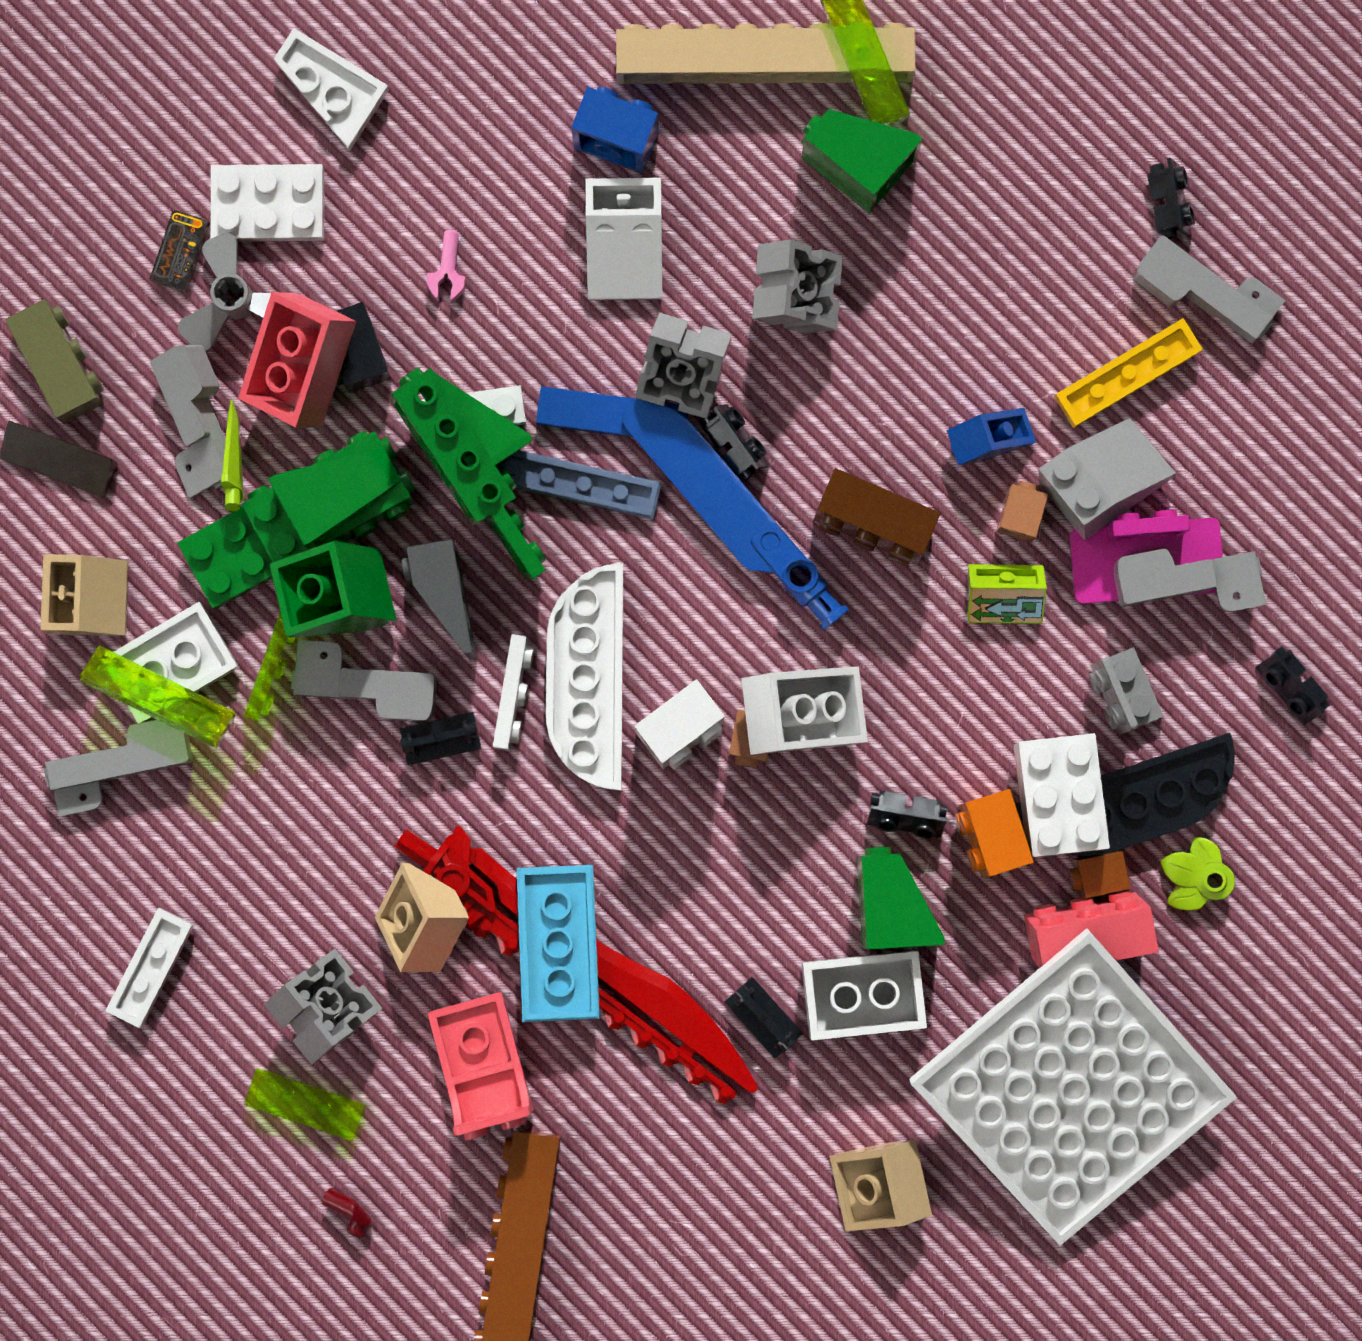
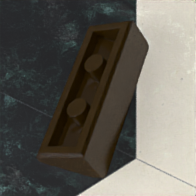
[0,420,118,498]

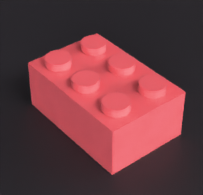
[238,292,357,428]
[1024,889,1159,968]

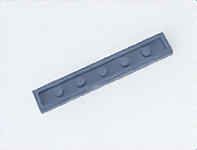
[434,450,662,520]

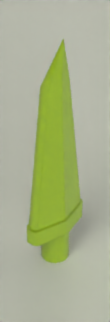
[221,398,245,511]

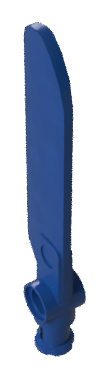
[622,401,849,631]

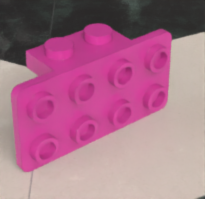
[1069,510,1223,604]

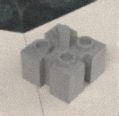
[752,239,843,334]
[635,312,732,419]
[264,949,383,1065]

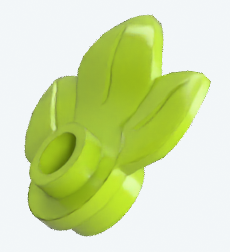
[1161,837,1235,911]

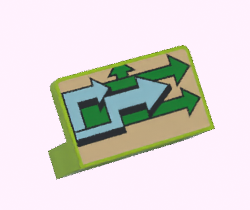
[967,564,1047,624]

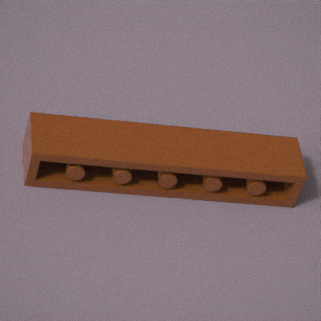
[474,1128,561,1341]

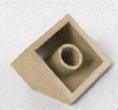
[375,863,469,972]
[829,1139,932,1231]

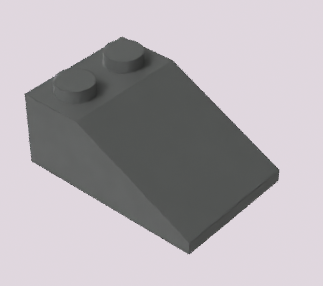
[402,539,477,660]

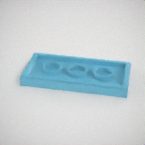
[517,865,600,1022]

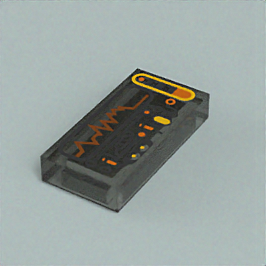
[149,210,210,293]

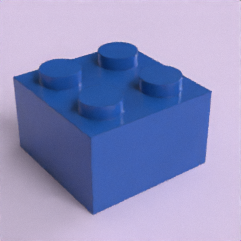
[571,86,659,174]

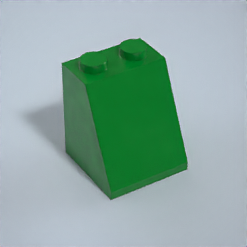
[801,109,923,214]
[270,541,397,638]
[856,847,945,949]

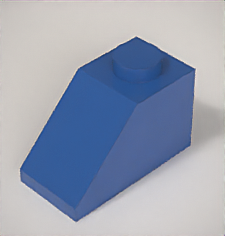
[946,408,1036,466]

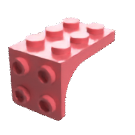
[427,992,534,1141]

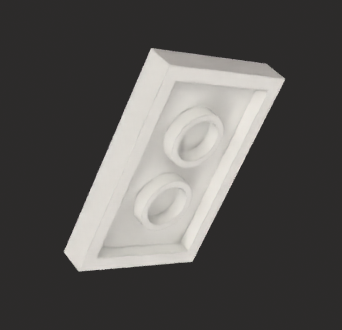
[211,164,324,242]
[101,602,239,723]

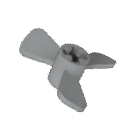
[178,233,271,352]

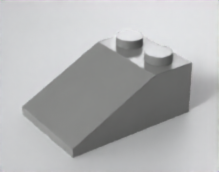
[1038,418,1176,541]

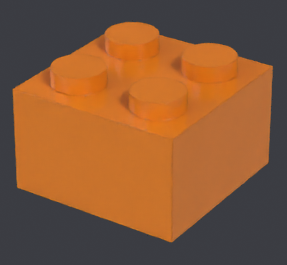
[955,789,1034,878]

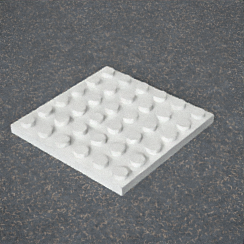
[909,928,1237,1246]

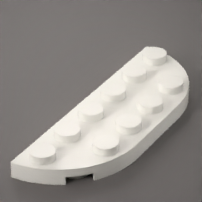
[546,563,623,791]

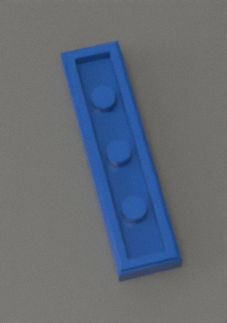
[536,386,688,438]

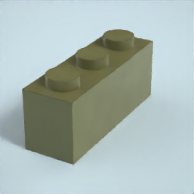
[5,299,104,424]

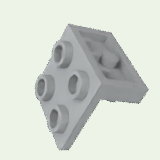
[1089,647,1164,735]

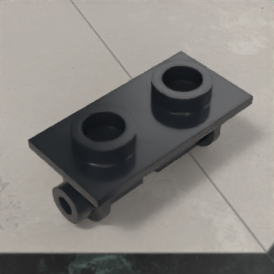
[1147,158,1195,239]
[701,404,770,481]
[1256,646,1331,725]
[400,712,482,766]
[866,790,947,838]
[724,977,803,1059]

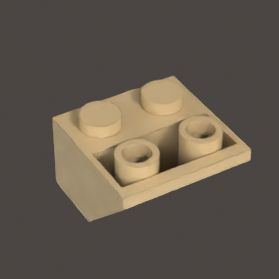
[41,554,129,636]

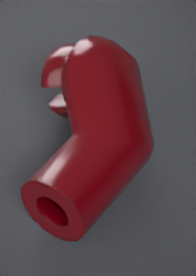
[322,1188,372,1238]

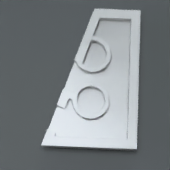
[274,28,389,151]

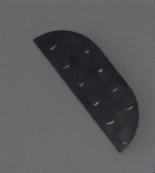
[1015,732,1235,857]

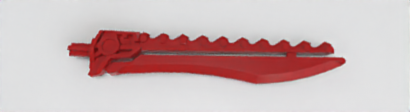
[394,826,757,1104]

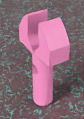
[427,230,466,302]

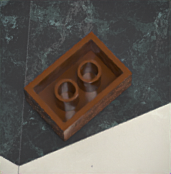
[814,468,941,566]

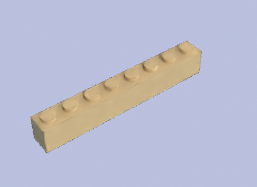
[616,23,915,84]

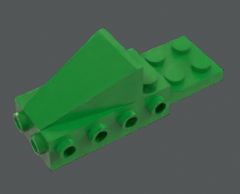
[389,367,546,580]
[177,431,416,610]

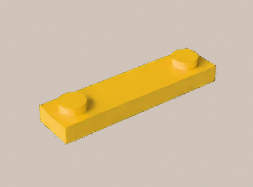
[1054,318,1203,428]

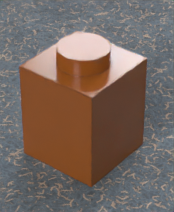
[1069,851,1131,898]

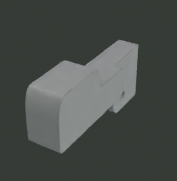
[1134,235,1285,343]
[150,345,225,498]
[1113,549,1267,612]
[291,640,437,722]
[44,716,193,817]

